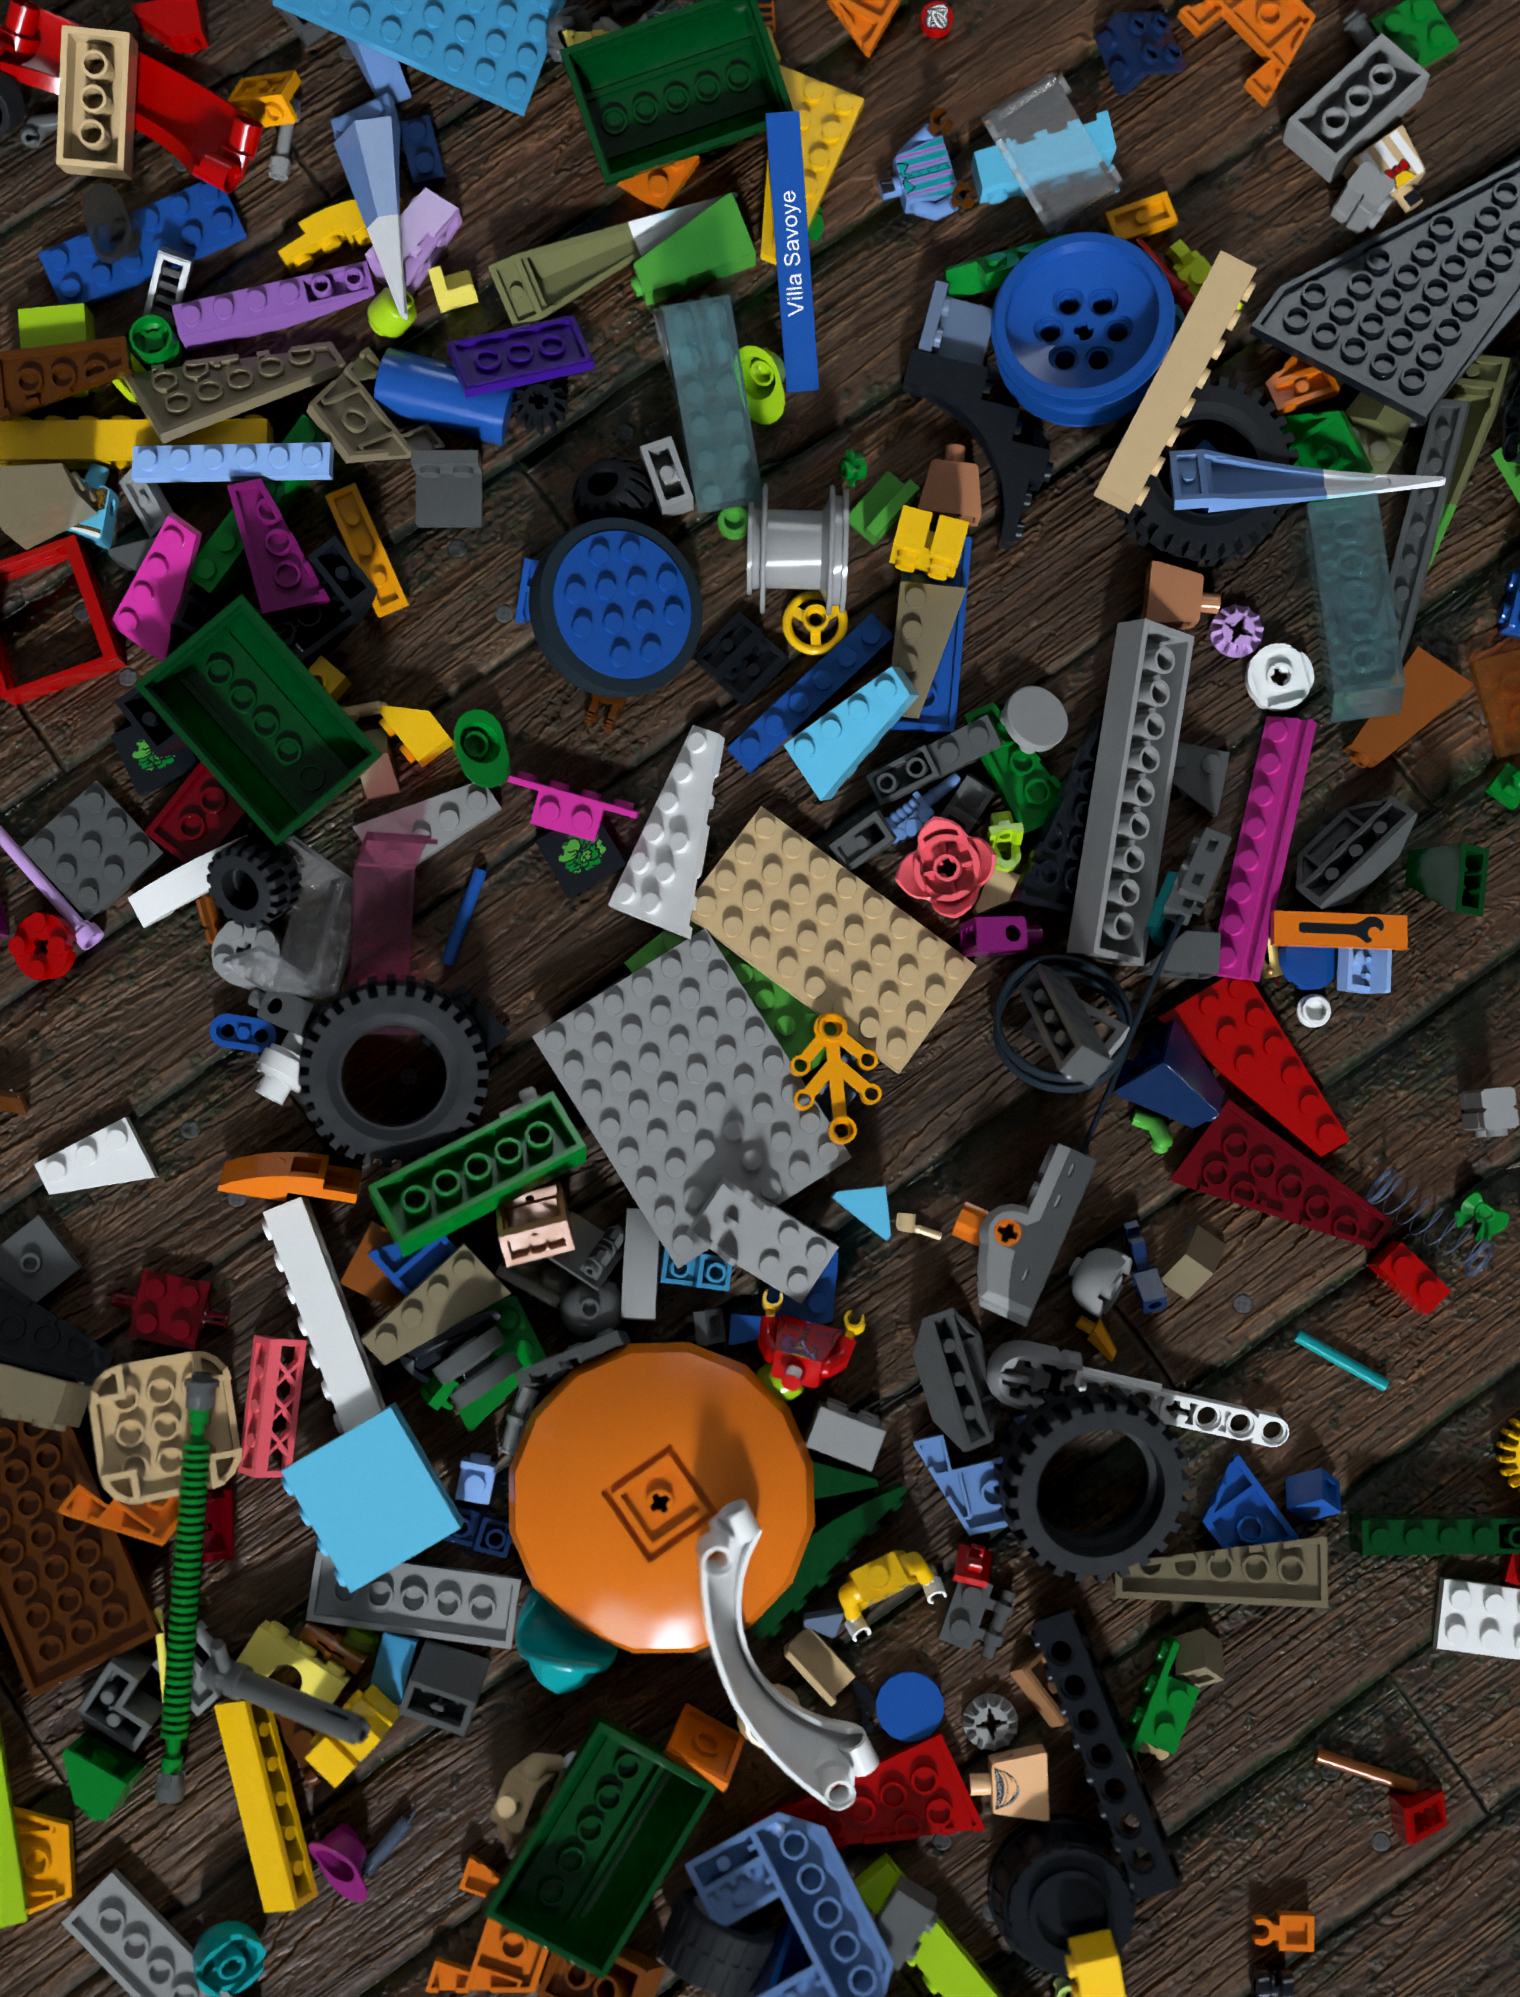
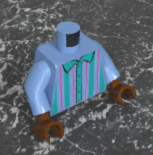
[878,108,975,221]

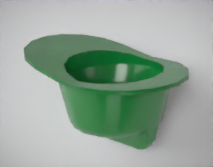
[452,709,510,788]

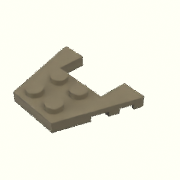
[306,347,446,464]

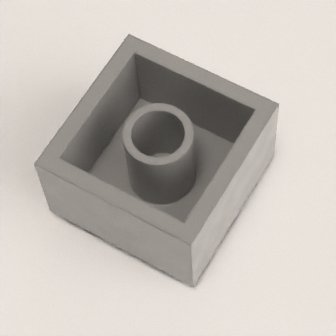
[804,1397,886,1471]

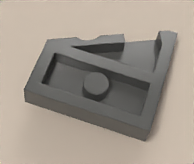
[1172,742,1230,817]

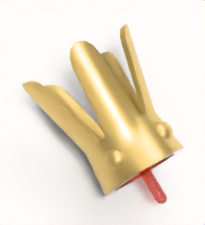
[1261,938,1284,986]

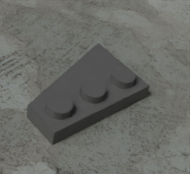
[514,1327,631,1387]

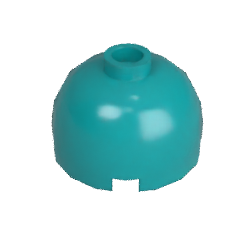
[192,1921,266,1997]

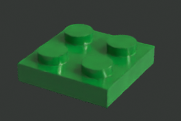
[1369,0,1460,68]

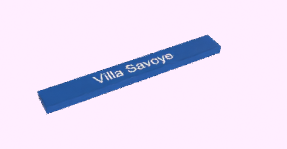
[765,111,819,393]

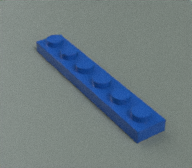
[727,613,894,774]

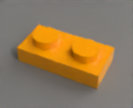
[1103,191,1178,242]

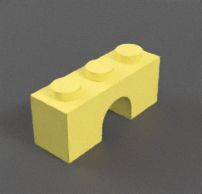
[236,1620,352,1704]

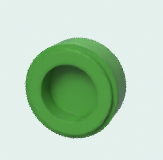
[718,504,748,540]

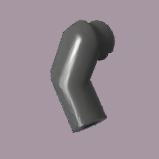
[20,113,58,148]

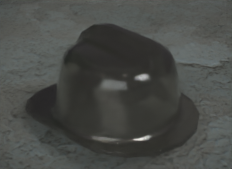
[82,183,142,264]

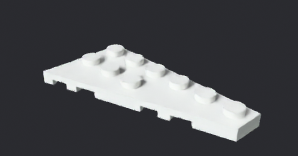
[608,725,725,940]

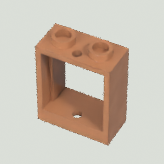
[496,1181,575,1267]

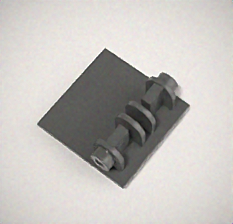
[547,1211,625,1291]

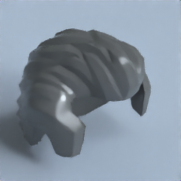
[545,5,593,62]

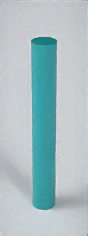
[1293,1329,1390,1391]

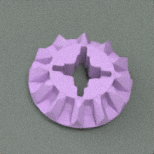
[1210,604,1264,658]

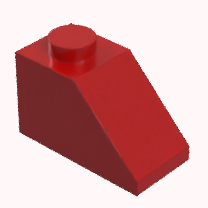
[131,0,209,54]

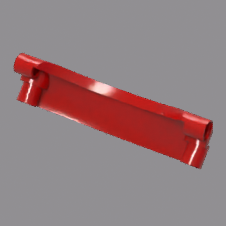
[0,0,264,194]

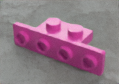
[507,771,640,842]

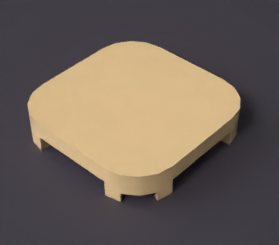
[88,1351,242,1504]

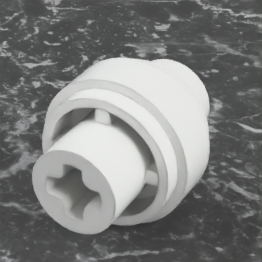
[255,1031,304,1105]

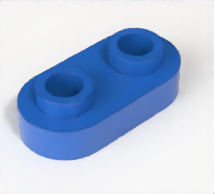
[209,1013,279,1053]

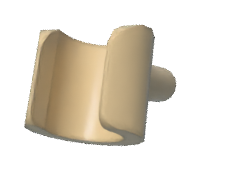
[896,1213,942,1240]

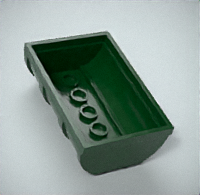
[560,0,793,187]
[134,594,383,846]
[482,1714,717,1980]

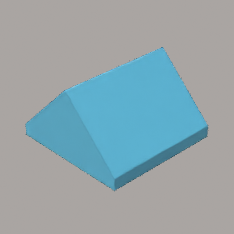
[830,1186,891,1241]

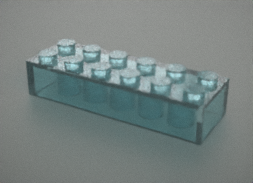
[660,294,763,514]

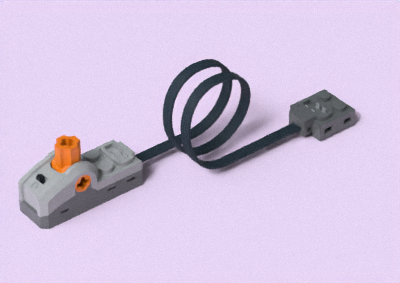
[952,827,1232,1327]

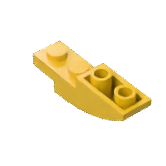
[277,198,405,275]

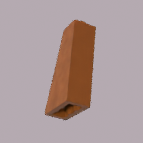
[1343,646,1474,769]

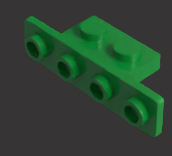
[944,233,1069,299]
[1128,1634,1200,1756]

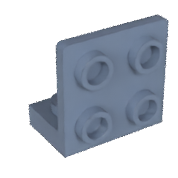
[918,280,993,366]

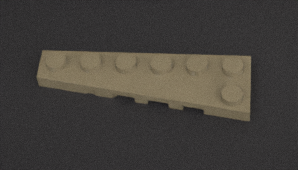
[1115,1536,1328,1608]

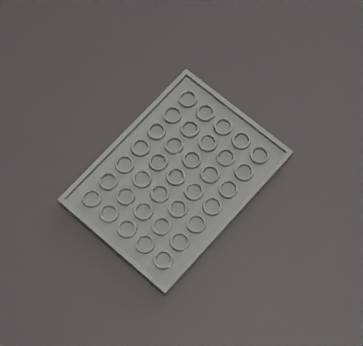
[532,928,852,1269]

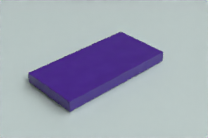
[447,315,594,398]

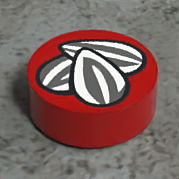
[920,1,953,38]

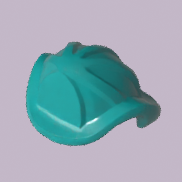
[515,1587,618,1694]

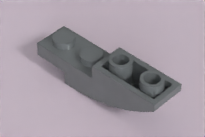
[866,715,1004,806]

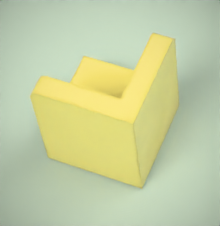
[428,266,479,313]

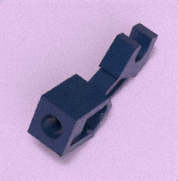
[1124,1220,1167,1314]

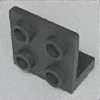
[411,450,483,528]

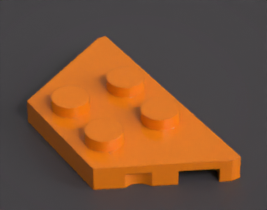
[827,0,901,58]

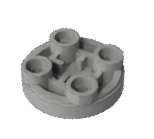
[999,686,1068,754]

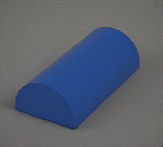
[374,347,520,446]

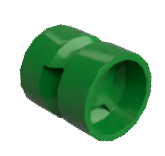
[129,315,184,370]

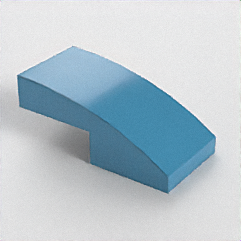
[370,1632,419,1706]

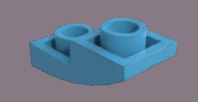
[658,1248,732,1291]

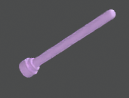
[0,825,104,950]

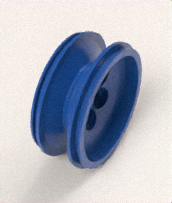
[991,232,1176,427]

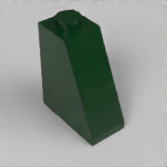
[1405,843,1489,917]

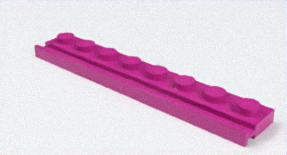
[1215,716,1317,982]

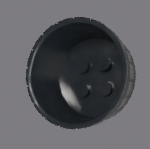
[987,1814,1137,1977]

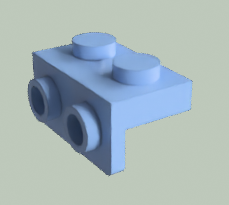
[1337,948,1392,994]

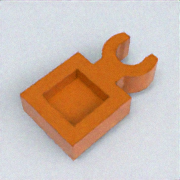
[1252,1910,1315,1952]

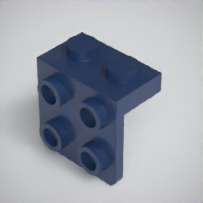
[1094,11,1186,95]

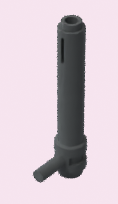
[201,1639,370,1745]

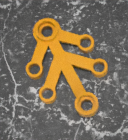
[789,1012,882,1145]

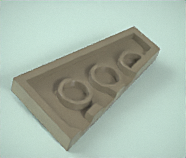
[891,581,967,719]
[360,1242,511,1365]

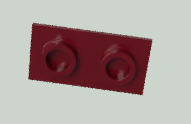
[201,1489,235,1563]

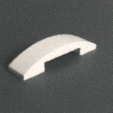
[128,835,248,928]

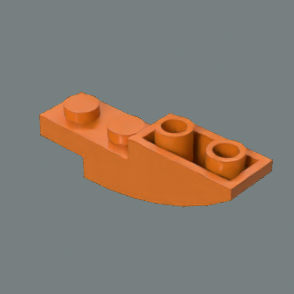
[217,1152,362,1204]

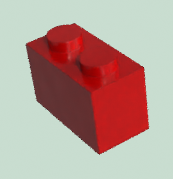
[1367,1241,1452,1315]

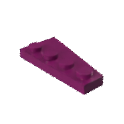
[227,478,330,618]

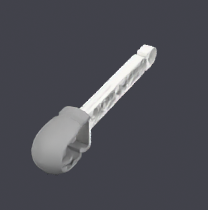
[986,1340,1289,1447]

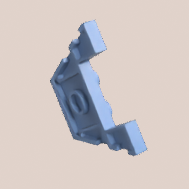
[912,1413,1039,1536]

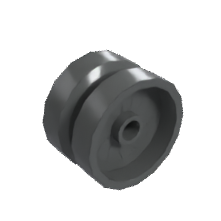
[432,1326,523,1410]

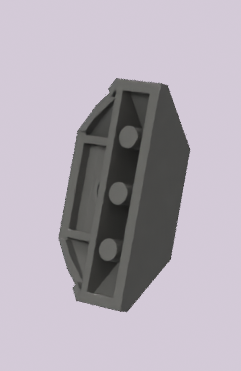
[1296,795,1418,909]
[913,1307,999,1452]

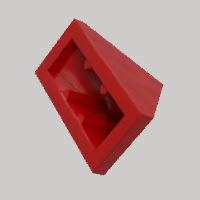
[1389,1790,1447,1845]

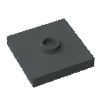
[0,1215,83,1303]

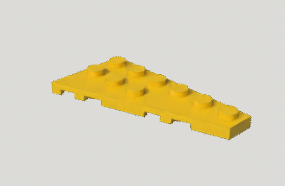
[760,64,865,265]

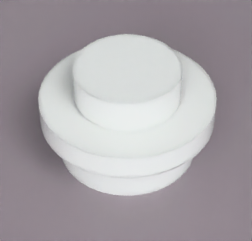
[1296,994,1331,1028]

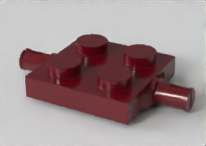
[112,1270,230,1351]

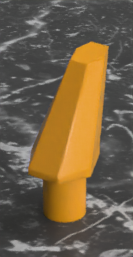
[1075,1314,1117,1363]

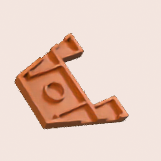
[1177,0,1316,108]
[57,1484,181,1546]
[425,1854,549,1993]

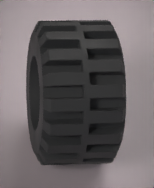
[206,834,302,928]

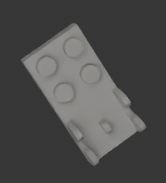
[687,1174,839,1304]

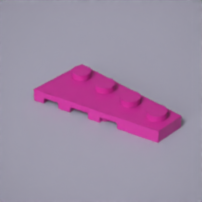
[110,513,202,662]

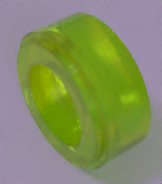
[343,1627,380,1653]

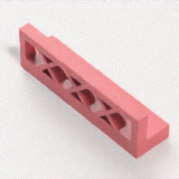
[238,1335,307,1478]

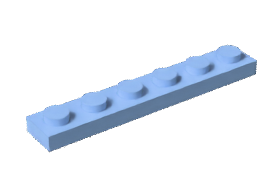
[131,442,334,483]

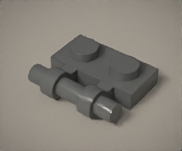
[937,1582,1016,1659]

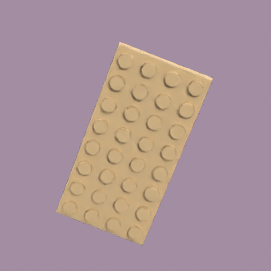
[690,806,977,1074]

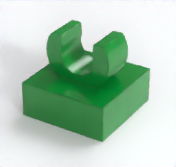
[1484,763,1520,811]
[419,1373,460,1411]

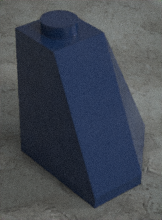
[1114,1019,1224,1128]

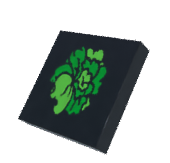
[110,725,199,797]
[535,822,626,900]

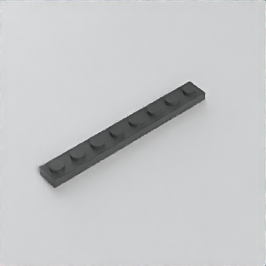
[1369,399,1470,662]

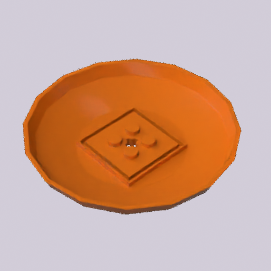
[509,1342,815,1654]

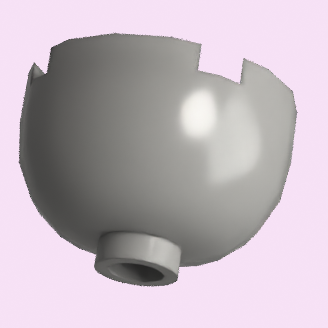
[1069,1248,1133,1318]

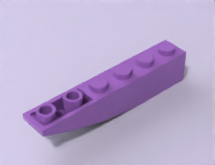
[172,261,375,352]

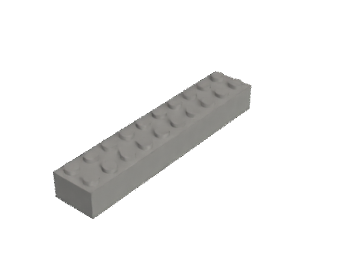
[1066,618,1195,966]

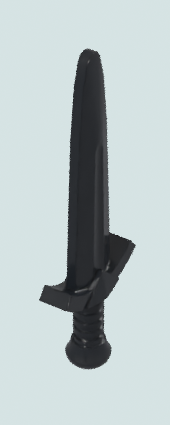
[373,1310,501,1386]

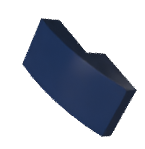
[442,1505,512,1558]

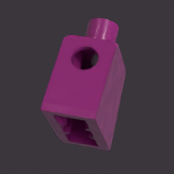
[959,916,1043,958]

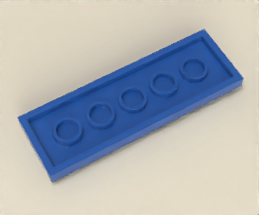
[38,181,248,308]
[890,536,972,735]

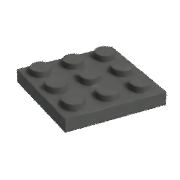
[21,780,167,922]

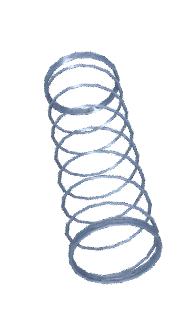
[1366,1168,1495,1277]

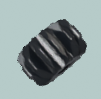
[512,379,569,435]

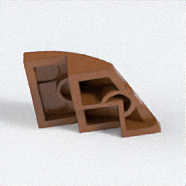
[340,1221,405,1308]

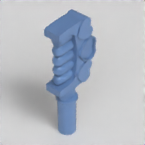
[885,772,962,846]

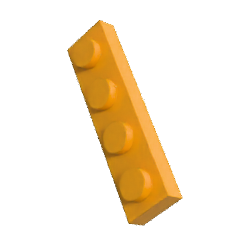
[325,483,409,618]

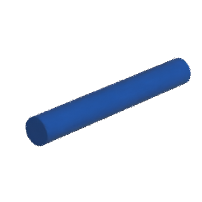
[440,868,487,966]

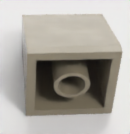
[0,463,98,550]

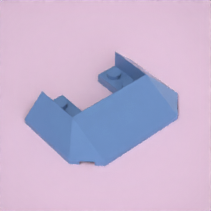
[684,1811,894,1997]

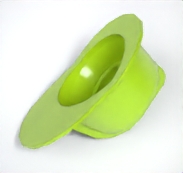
[732,345,786,425]

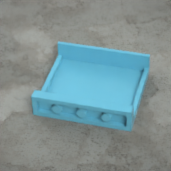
[281,1402,464,1593]

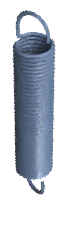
[360,1810,416,1878]

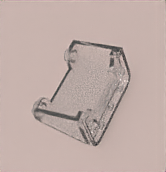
[981,72,1123,237]

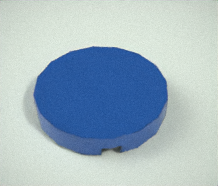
[1278,946,1338,990]
[875,1670,944,1742]

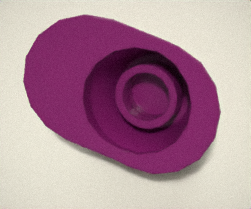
[308,1824,368,1902]

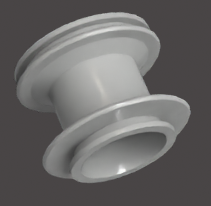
[747,483,849,616]

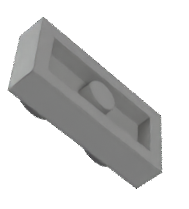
[119,468,174,538]

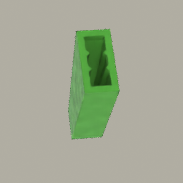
[630,193,756,307]

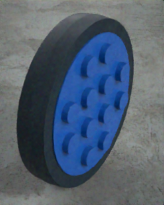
[529,517,703,698]

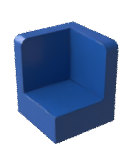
[1285,1468,1341,1522]

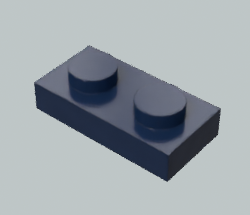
[399,115,447,189]

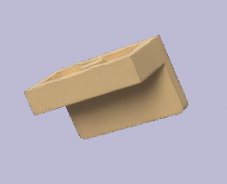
[783,1627,856,1707]

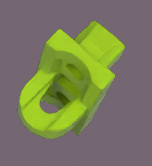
[986,811,1024,872]

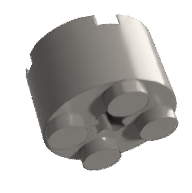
[211,921,288,990]

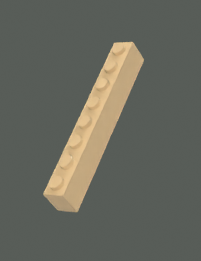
[1093,250,1257,514]

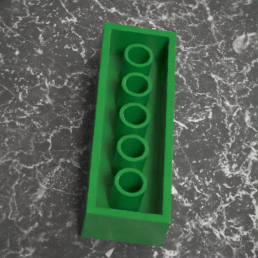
[368,1091,587,1258]

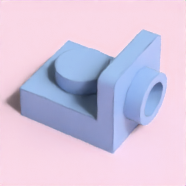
[455,1452,498,1505]

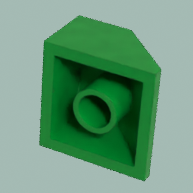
[62,1731,146,1822]

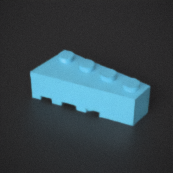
[971,110,1117,204]
[784,666,919,801]

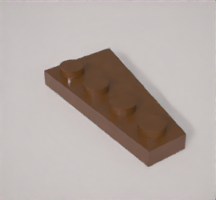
[0,336,133,422]

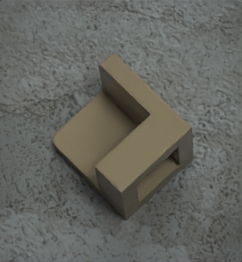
[1175,1628,1225,1687]

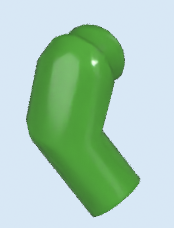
[1130,1109,1173,1154]

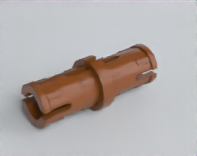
[298,1621,368,1676]

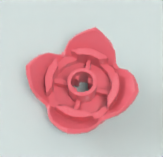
[895,816,996,918]

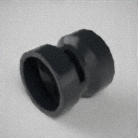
[1251,1965,1294,1997]

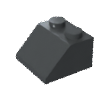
[1138,925,1221,980]

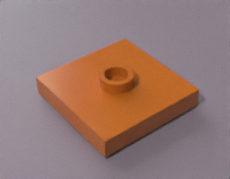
[663,1703,746,1792]

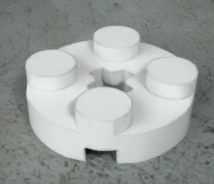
[1245,643,1314,712]

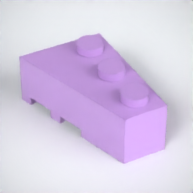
[365,187,463,296]

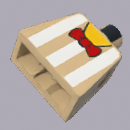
[1343,125,1425,214]

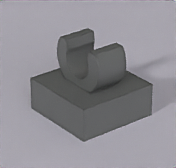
[685,1307,726,1346]

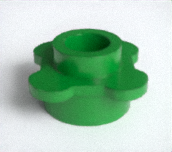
[839,449,867,487]

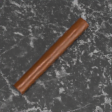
[1313,1747,1418,1794]

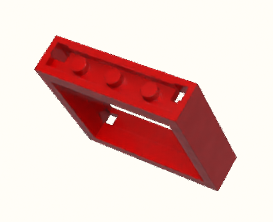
[0,534,127,706]

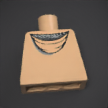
[969,1744,1050,1821]

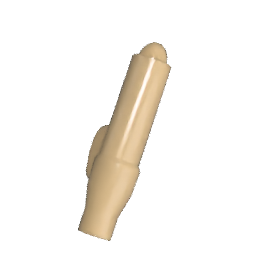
[341,700,388,722]

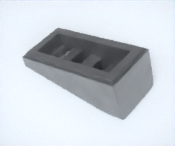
[143,247,195,326]

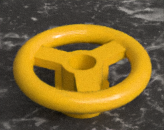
[782,590,848,655]

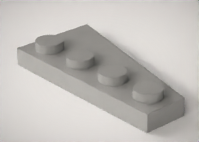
[352,783,502,883]

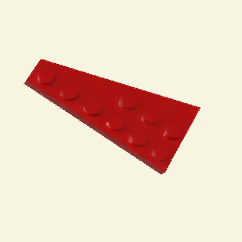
[1155,977,1350,1157]
[753,1731,986,1848]

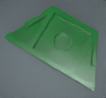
[1273,411,1374,532]

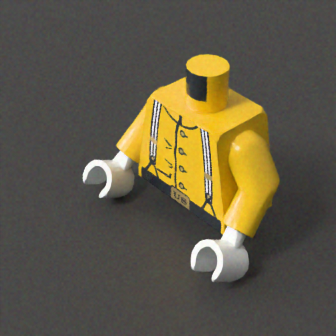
[838,1550,947,1642]

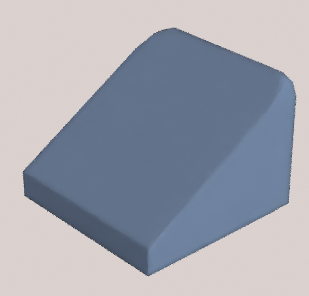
[802,1607,844,1638]

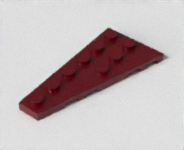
[1167,1099,1394,1249]

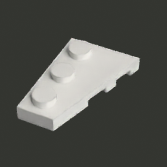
[34,1117,159,1195]

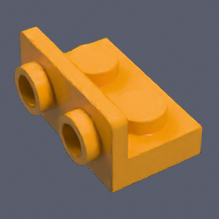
[227,70,301,128]

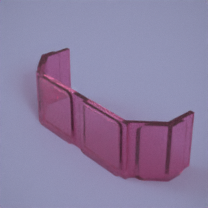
[347,831,438,1035]

